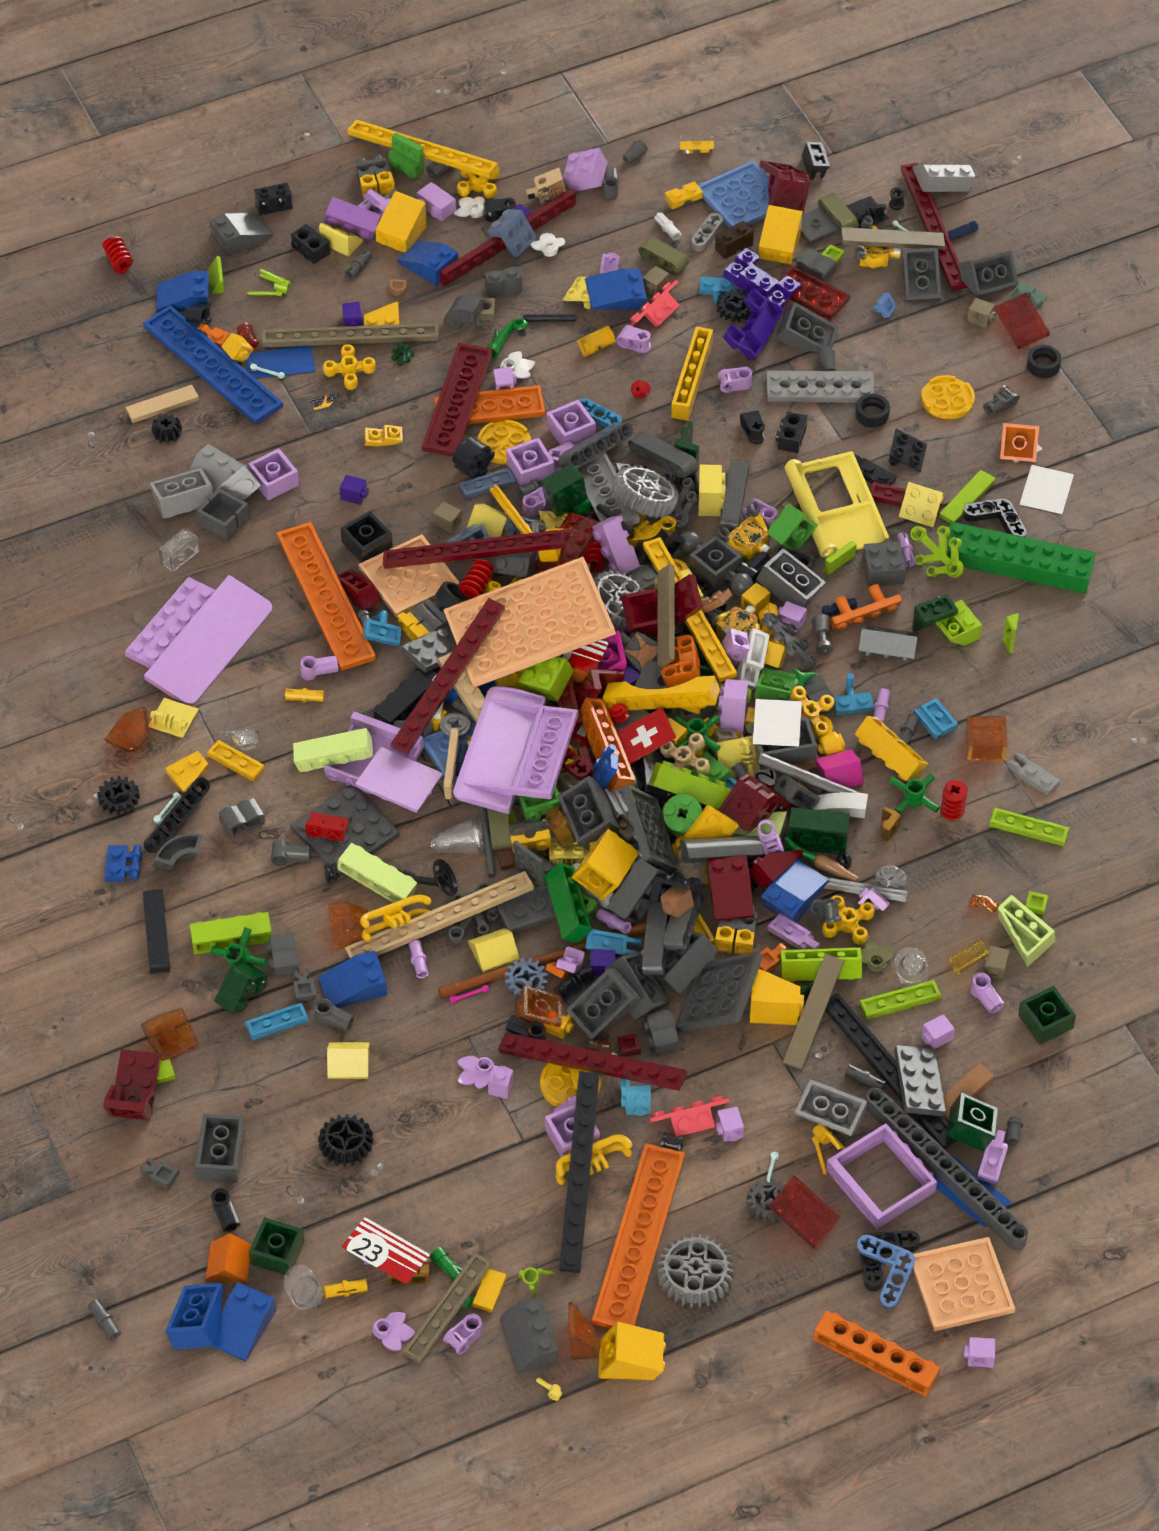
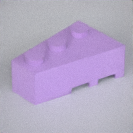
[592,515,640,574]

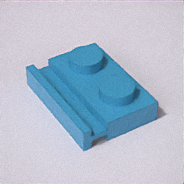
[913,698,958,740]

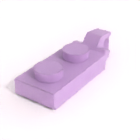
[767,913,820,950]
[977,1130,1008,1185]

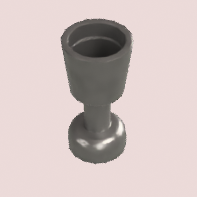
[812,614,833,655]

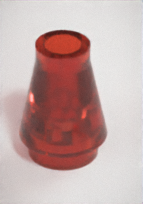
[237,322,259,349]

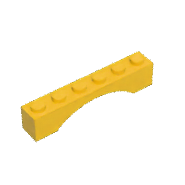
[603,676,720,712]

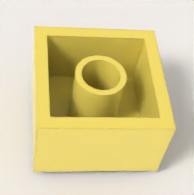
[699,465,725,517]

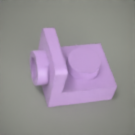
[599,252,621,274]
[858,887,890,911]
[556,946,585,973]

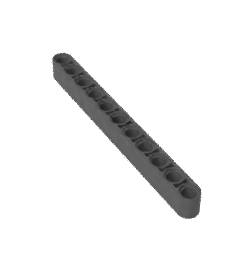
[865,1087,1028,1250]

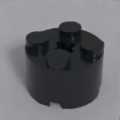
[452,436,495,479]

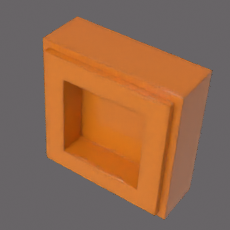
[545,962,571,979]

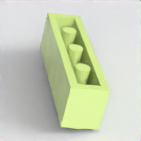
[293,728,373,772]
[337,843,417,909]

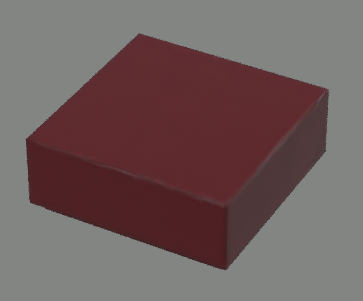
[617,1033,641,1057]

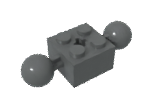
[680,531,753,596]

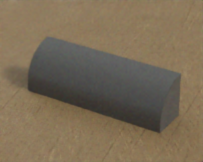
[680,836,763,863]

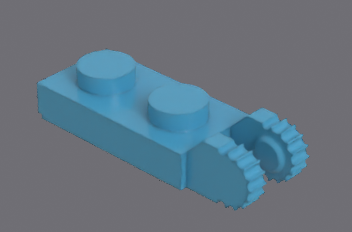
[585,929,642,956]

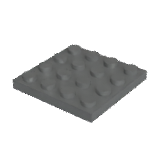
[290,784,400,877]
[621,785,679,872]
[675,951,763,1033]

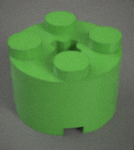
[663,794,702,837]

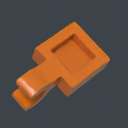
[198,324,230,349]
[759,943,787,972]

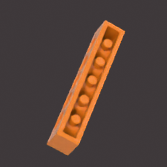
[580,697,636,792]
[813,1310,940,1397]

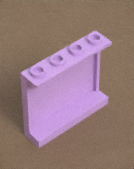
[324,712,424,801]

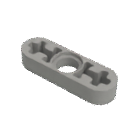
[691,213,723,252]

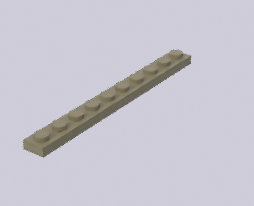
[262,323,439,347]

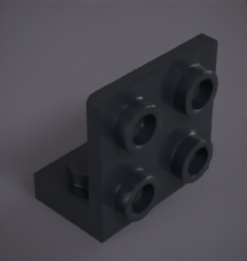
[651,872,707,902]

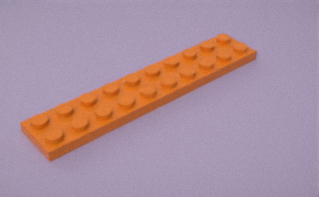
[277,522,376,671]
[592,1143,685,1329]

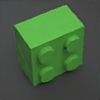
[767,503,818,552]

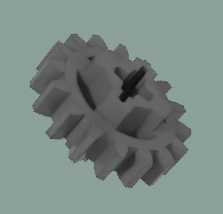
[747,1178,792,1222]

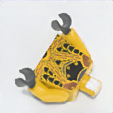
[855,215,901,269]
[716,501,772,559]
[706,605,761,638]

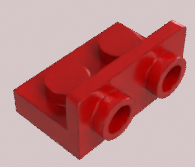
[305,812,349,841]

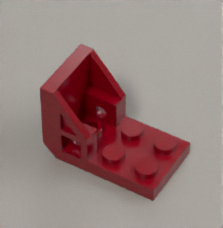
[759,160,810,215]
[621,574,703,635]
[718,774,797,833]
[103,1049,162,1121]

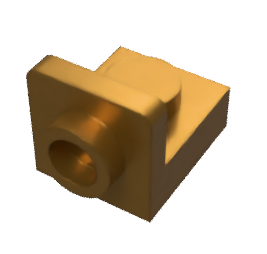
[880,807,901,842]

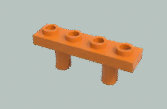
[830,584,902,630]

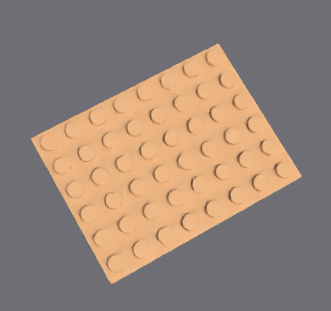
[443,557,616,687]

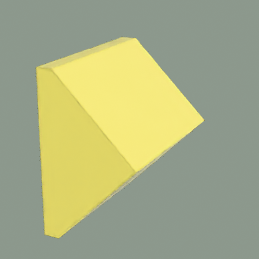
[319,223,364,257]
[466,504,509,537]
[468,928,520,973]
[327,1042,370,1079]

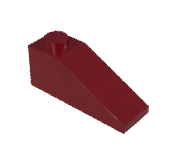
[337,569,380,611]
[749,850,804,889]

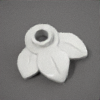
[453,196,485,218]
[530,233,565,257]
[500,351,535,379]

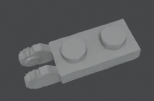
[1007,752,1060,796]

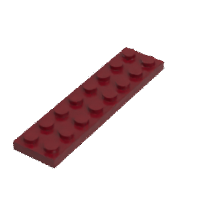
[422,343,493,457]

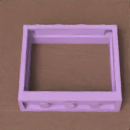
[826,1123,937,1230]

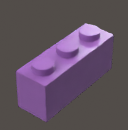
[324,197,381,240]

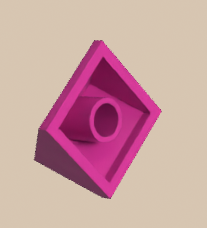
[596,630,627,672]
[815,749,863,794]

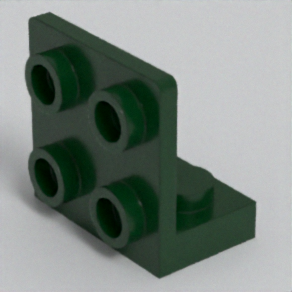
[674,420,699,472]
[912,594,958,632]

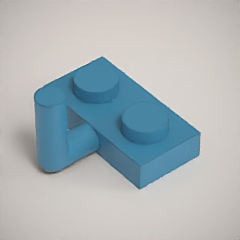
[699,277,735,304]
[363,610,402,647]
[834,673,874,716]

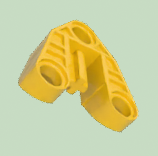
[623,511,676,548]

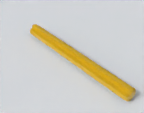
[490,485,533,534]

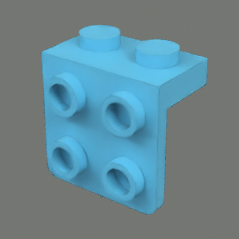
[620,1078,651,1116]

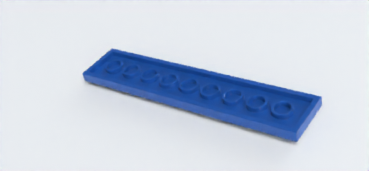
[143,305,283,425]

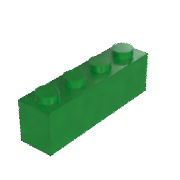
[545,862,592,943]

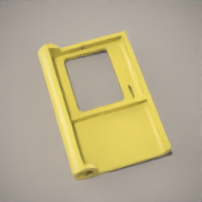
[784,451,889,558]

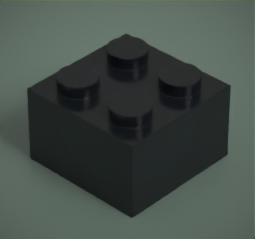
[341,511,393,563]

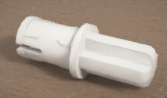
[654,213,682,241]

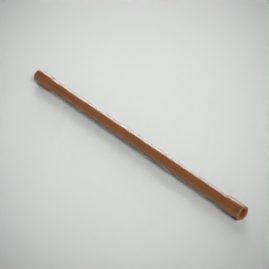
[438,921,647,999]

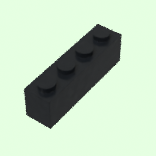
[373,668,437,725]
[635,747,669,808]

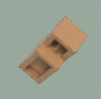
[943,1063,994,1122]

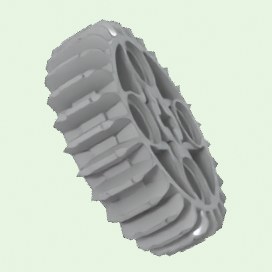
[612,465,679,518]
[593,570,645,634]
[657,1233,734,1308]

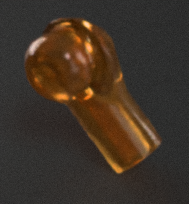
[969,893,999,912]

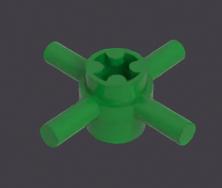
[674,714,721,752]
[889,774,940,814]
[211,927,267,967]

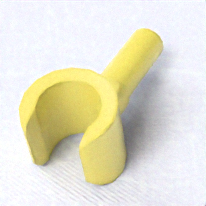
[536,1377,562,1401]

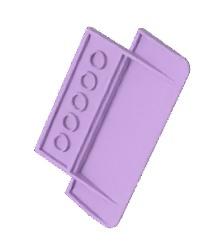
[125,575,273,705]
[453,686,578,814]

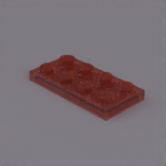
[778,265,850,320]
[534,512,600,572]

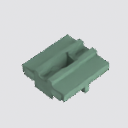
[1006,282,1047,318]

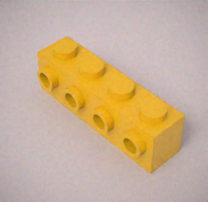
[855,716,928,782]

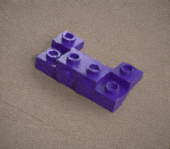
[723,248,801,308]
[723,288,784,360]

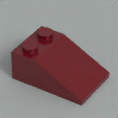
[706,855,754,921]

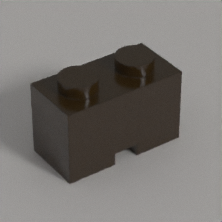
[715,221,754,259]

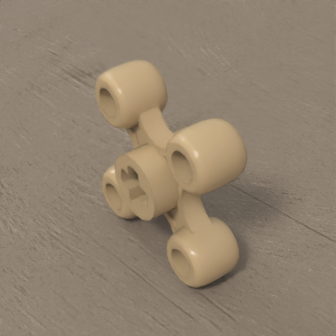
[660,733,710,775]

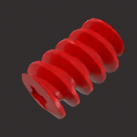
[102,237,133,274]
[582,531,605,572]
[460,559,493,599]
[940,780,967,820]

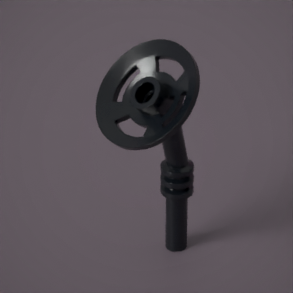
[389,859,458,896]

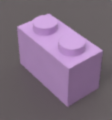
[417,182,456,222]

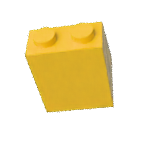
[376,191,427,253]
[758,205,803,265]
[571,829,639,901]
[750,969,804,1025]
[598,1322,666,1380]

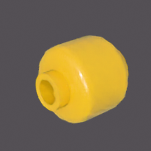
[817,731,846,756]

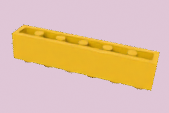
[671,326,713,421]

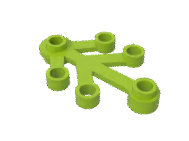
[910,526,964,578]

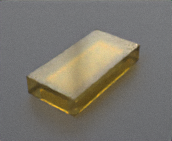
[948,938,991,974]

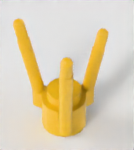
[812,1124,846,1175]

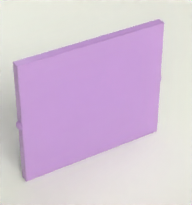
[355,747,443,813]

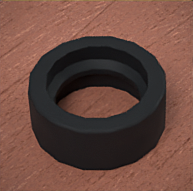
[1027,345,1061,378]
[855,393,890,428]
[436,581,469,608]

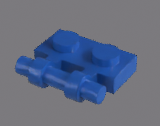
[593,744,618,790]
[105,845,143,882]

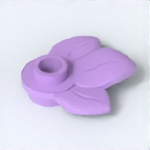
[457,1056,494,1089]
[373,1312,415,1351]

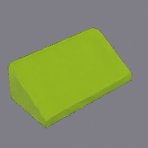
[208,256,224,294]
[1002,613,1019,653]

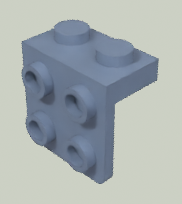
[487,209,536,258]

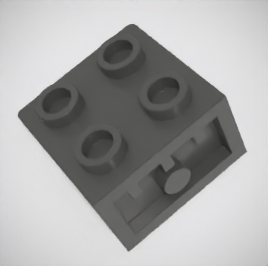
[513,841,555,887]

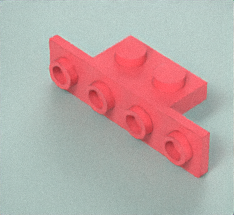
[629,280,680,328]
[648,1095,729,1137]

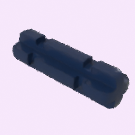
[947,221,978,241]
[822,598,857,616]
[456,744,469,776]

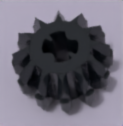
[151,413,182,444]

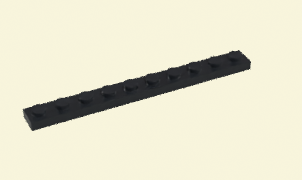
[826,993,958,1149]
[559,1071,600,1273]

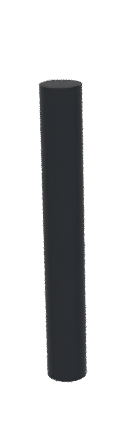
[523,314,576,322]
[596,504,635,535]

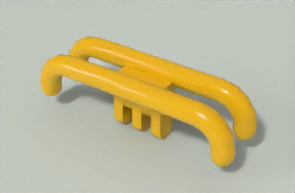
[360,894,431,942]
[555,1134,633,1185]

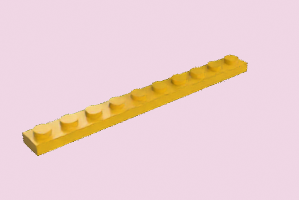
[347,120,499,178]
[643,537,737,683]

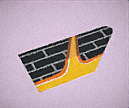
[310,392,339,410]

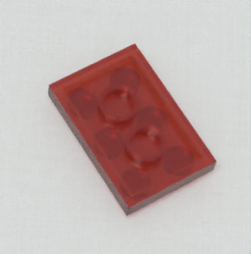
[995,293,1050,350]
[768,1175,840,1249]

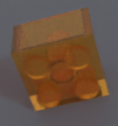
[966,716,1008,761]

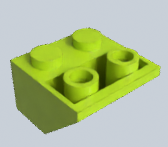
[936,599,982,646]

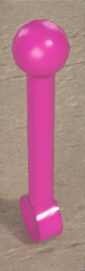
[449,985,489,1004]

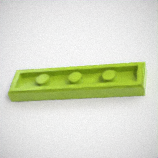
[939,470,996,524]
[989,808,1069,846]
[859,980,941,1020]

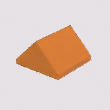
[1000,423,1039,462]
[206,1233,252,1284]

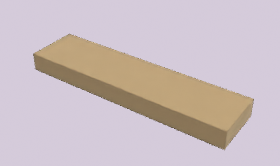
[126,385,199,423]
[444,728,460,799]

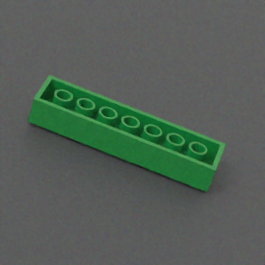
[942,522,1096,594]

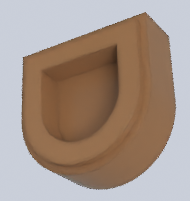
[389,279,407,296]

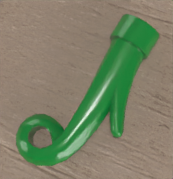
[486,319,528,359]
[430,1247,473,1309]

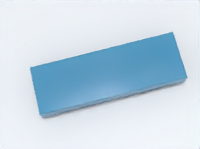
[245,1002,309,1041]

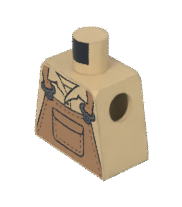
[526,168,566,206]

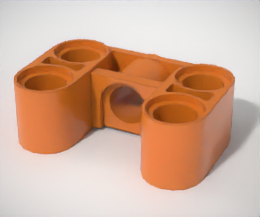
[661,635,700,688]

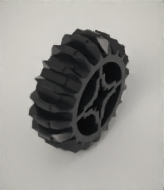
[318,1113,374,1167]

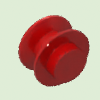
[631,380,651,398]
[609,703,630,724]

